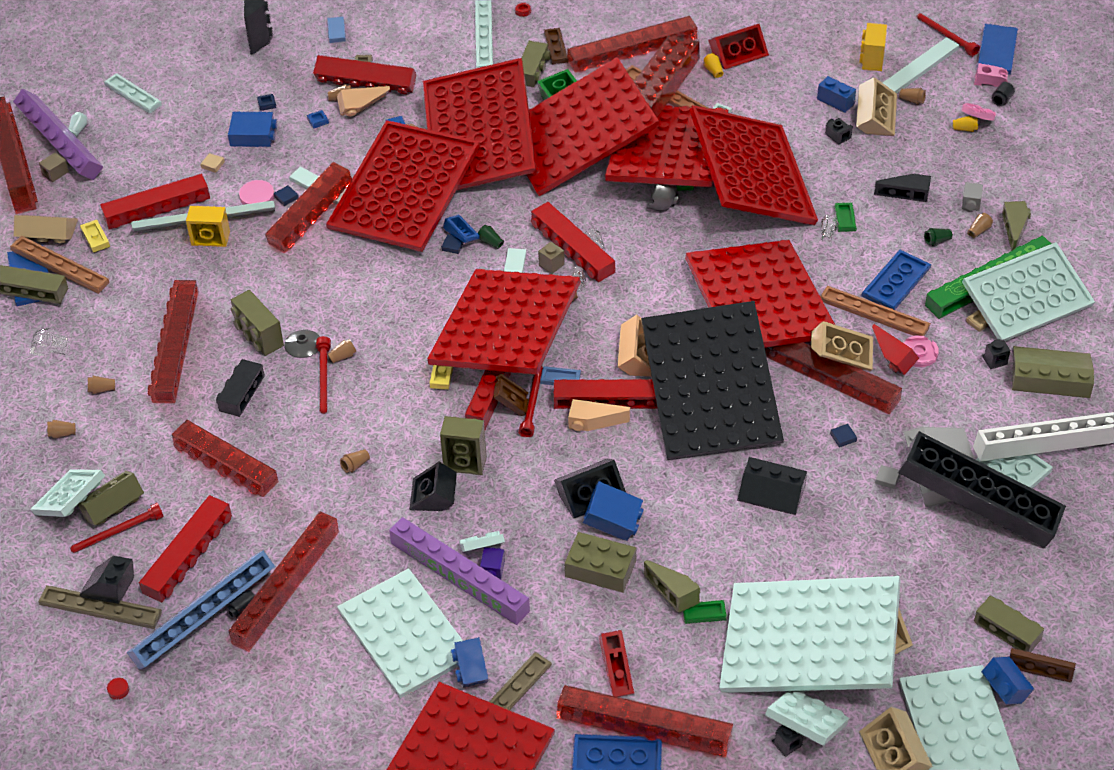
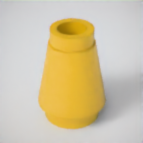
[703,53,724,78]
[953,115,978,132]

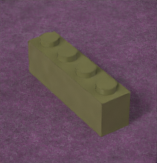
[0,265,68,304]

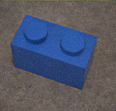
[817,76,856,113]
[451,637,489,687]
[981,657,1034,704]

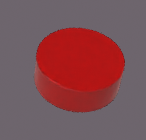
[515,3,531,17]
[107,678,129,700]

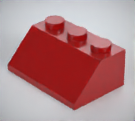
[708,23,769,70]

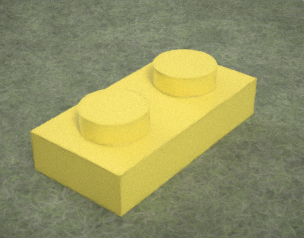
[80,219,110,253]
[430,365,453,390]

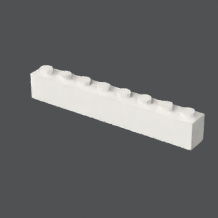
[973,412,1114,461]

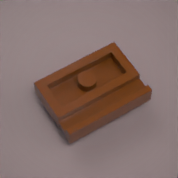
[494,374,529,416]

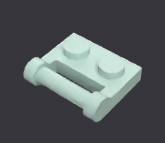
[459,531,505,552]

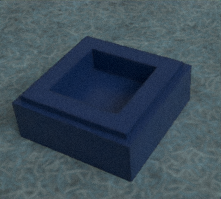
[257,94,277,111]
[274,185,299,207]
[441,234,464,254]
[830,424,857,448]

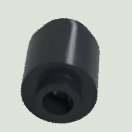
[992,82,1015,106]
[227,590,259,620]

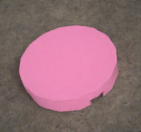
[962,103,996,121]
[239,180,274,205]
[904,336,939,367]

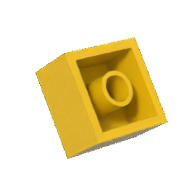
[859,23,887,71]
[186,206,230,247]

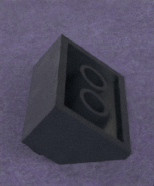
[244,0,273,55]
[737,457,807,515]
[554,458,626,519]

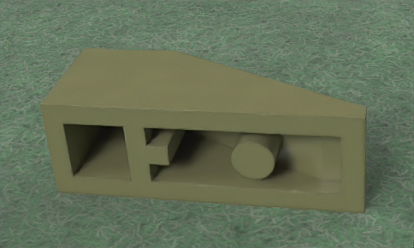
[1002,201,1031,251]
[644,560,701,613]

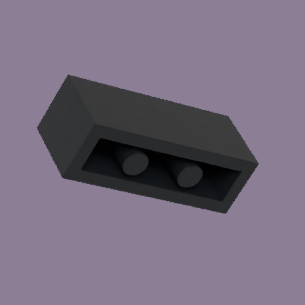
[216,359,265,417]

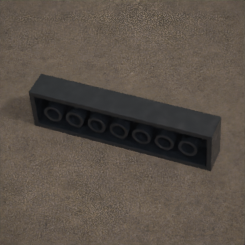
[898,431,1066,548]

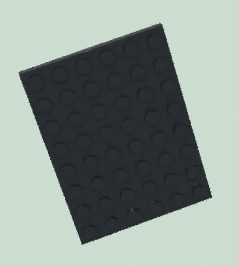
[641,301,784,460]

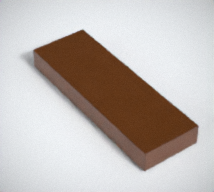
[544,28,568,65]
[1009,648,1076,682]

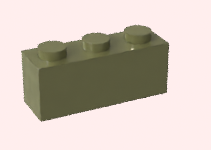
[521,40,550,87]
[77,471,144,525]
[974,595,1045,652]

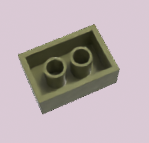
[230,289,284,356]
[440,416,487,475]
[564,532,637,593]

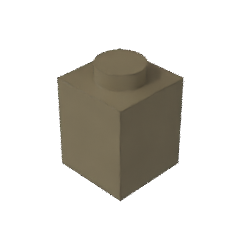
[39,152,69,183]
[538,242,565,274]

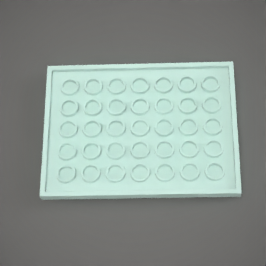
[719,576,901,693]

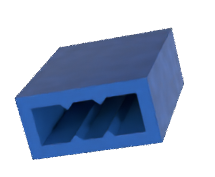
[228,112,277,147]
[583,482,644,541]

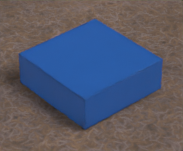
[307,110,329,129]

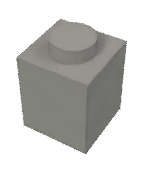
[961,182,983,211]

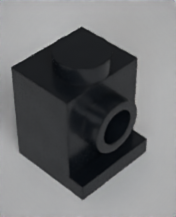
[825,118,853,145]
[982,339,1011,370]
[772,725,804,757]

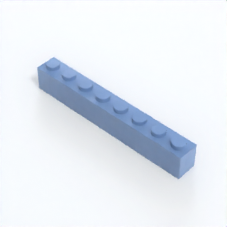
[126,550,275,669]

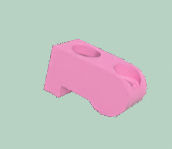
[974,63,1008,87]

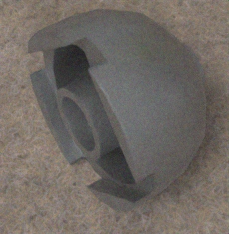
[648,184,679,211]

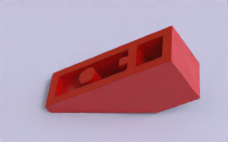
[872,324,919,375]
[599,630,634,697]

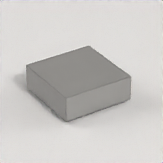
[875,465,900,489]

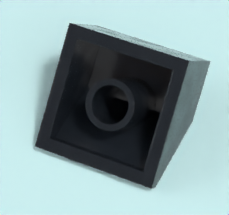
[409,462,457,511]
[80,556,134,604]

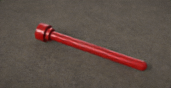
[917,13,980,57]
[316,336,331,414]
[518,366,543,437]
[70,503,164,553]

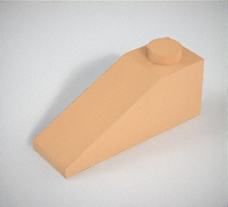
[337,86,390,116]
[568,399,630,431]

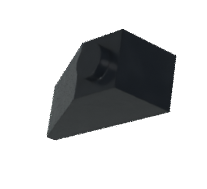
[874,173,931,202]

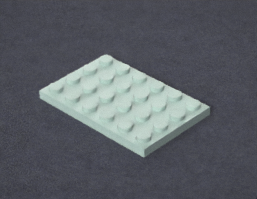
[962,242,1095,341]
[337,568,463,698]
[899,665,1020,770]

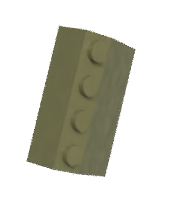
[1012,346,1094,398]

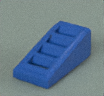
[443,214,480,243]

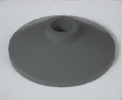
[284,330,320,358]

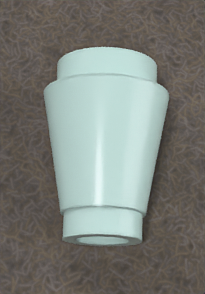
[68,112,88,137]

